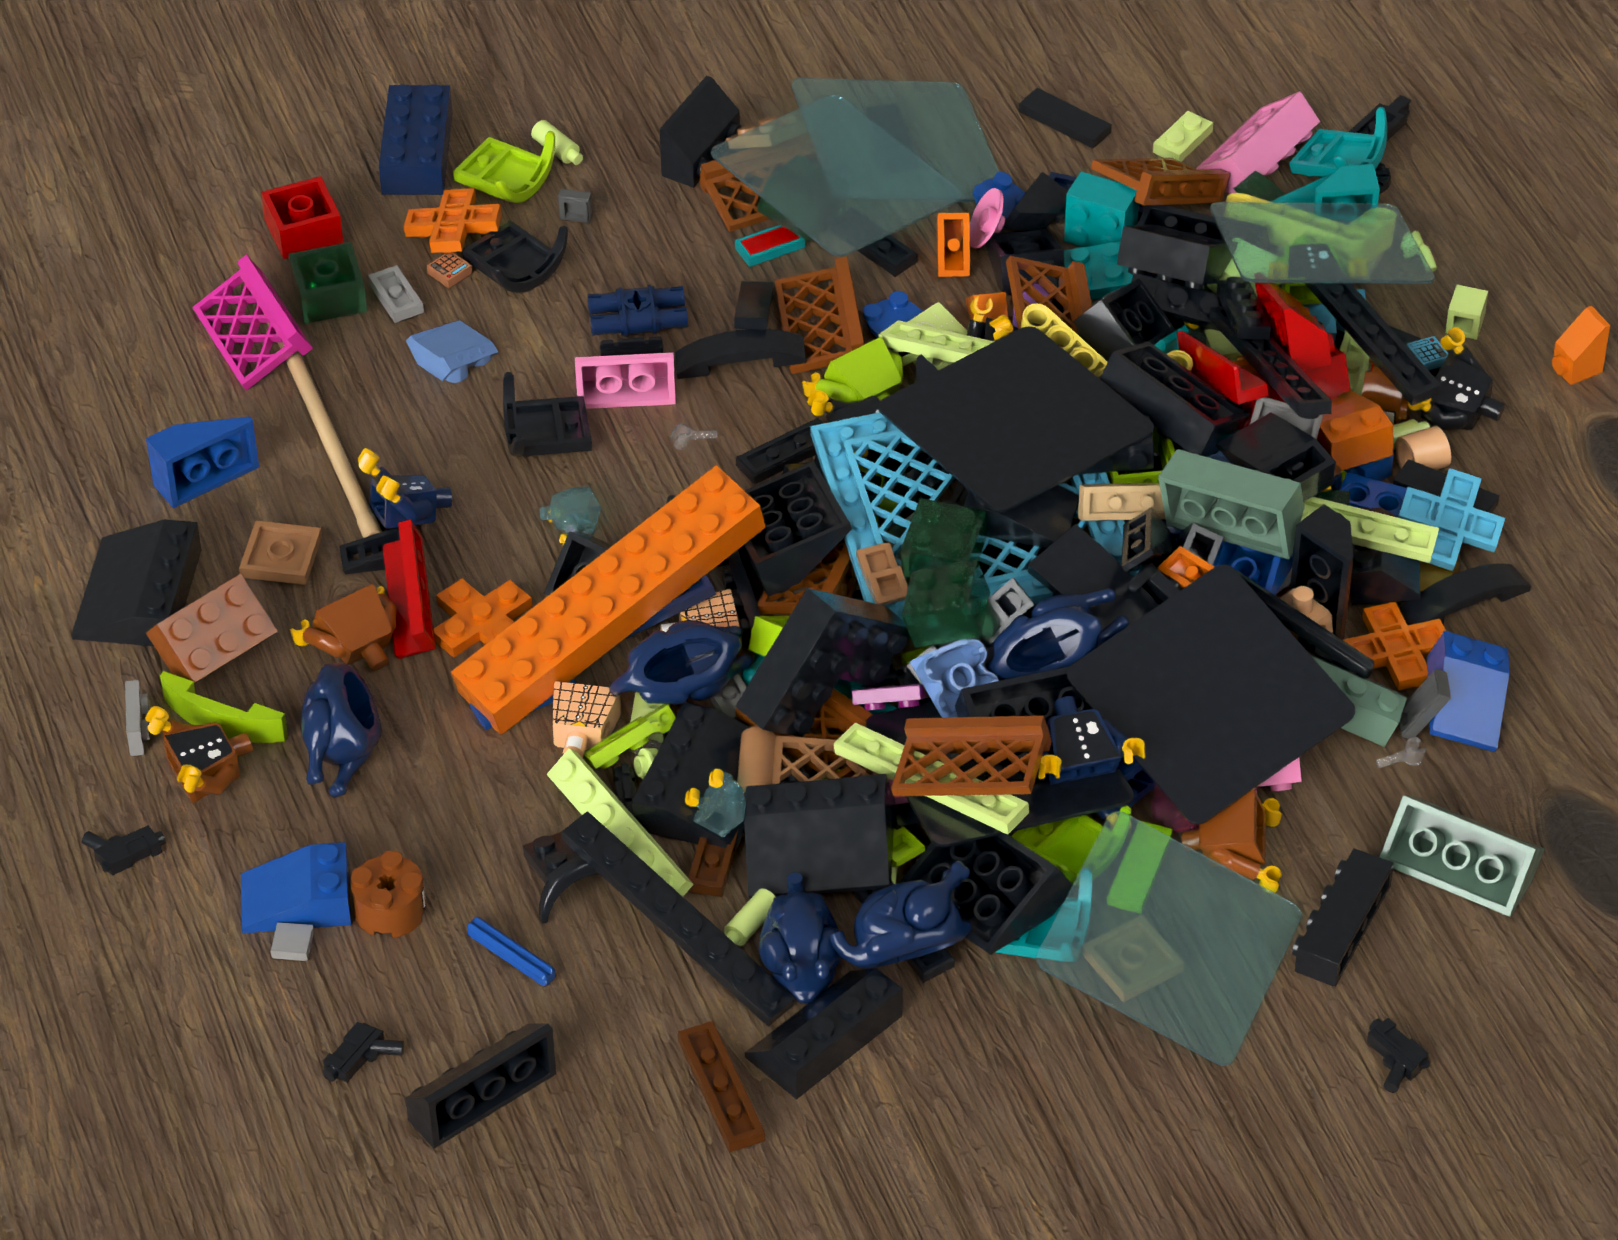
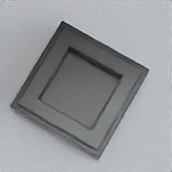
[558,189,593,223]

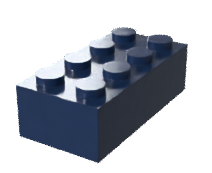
[379,84,453,195]

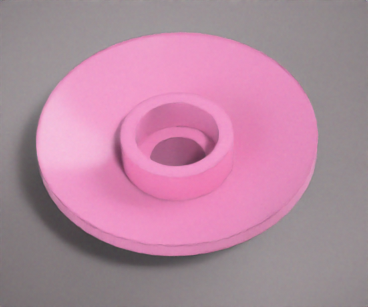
[970,188,1005,249]

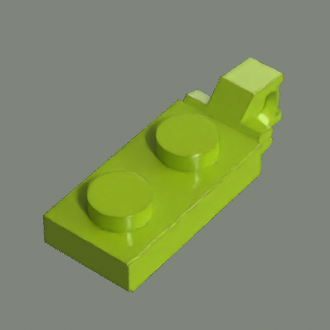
[584,704,676,769]

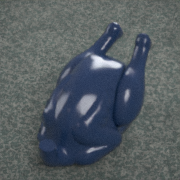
[985,588,1129,680]
[609,620,753,704]
[301,662,382,797]
[829,861,972,969]
[759,872,842,1004]

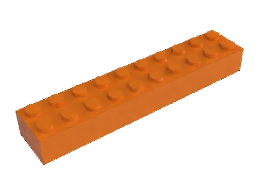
[451,465,766,735]

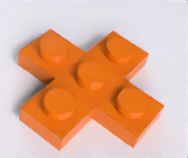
[403,188,502,253]
[433,578,533,658]
[1343,602,1446,691]

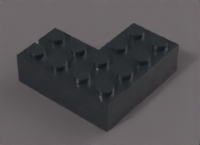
[735,588,913,737]

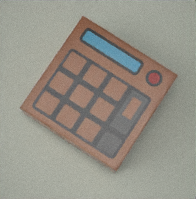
[427,253,472,289]

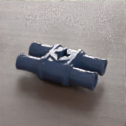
[587,285,688,337]

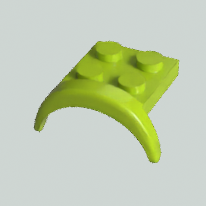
[453,131,555,203]
[1011,805,1131,887]

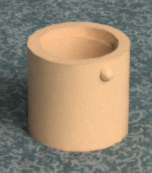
[1395,426,1451,470]

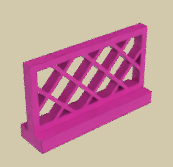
[192,254,313,390]

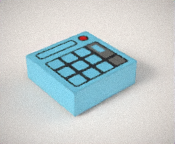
[1406,336,1449,371]

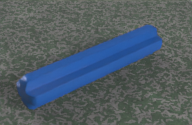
[467,917,556,986]

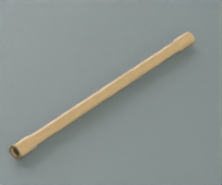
[263,313,382,538]

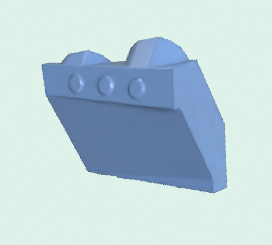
[406,320,499,383]
[909,637,999,718]

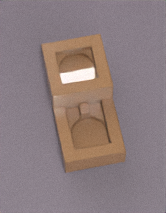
[856,542,911,605]

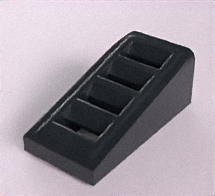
[339,527,400,575]

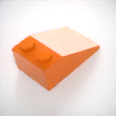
[1316,391,1393,471]

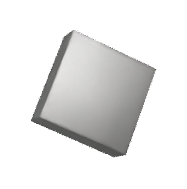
[271,922,314,961]

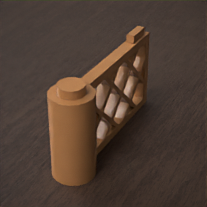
[736,725,880,803]

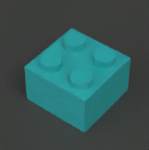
[1064,171,1139,247]

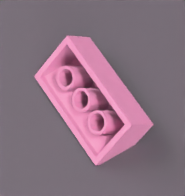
[1196,91,1320,194]

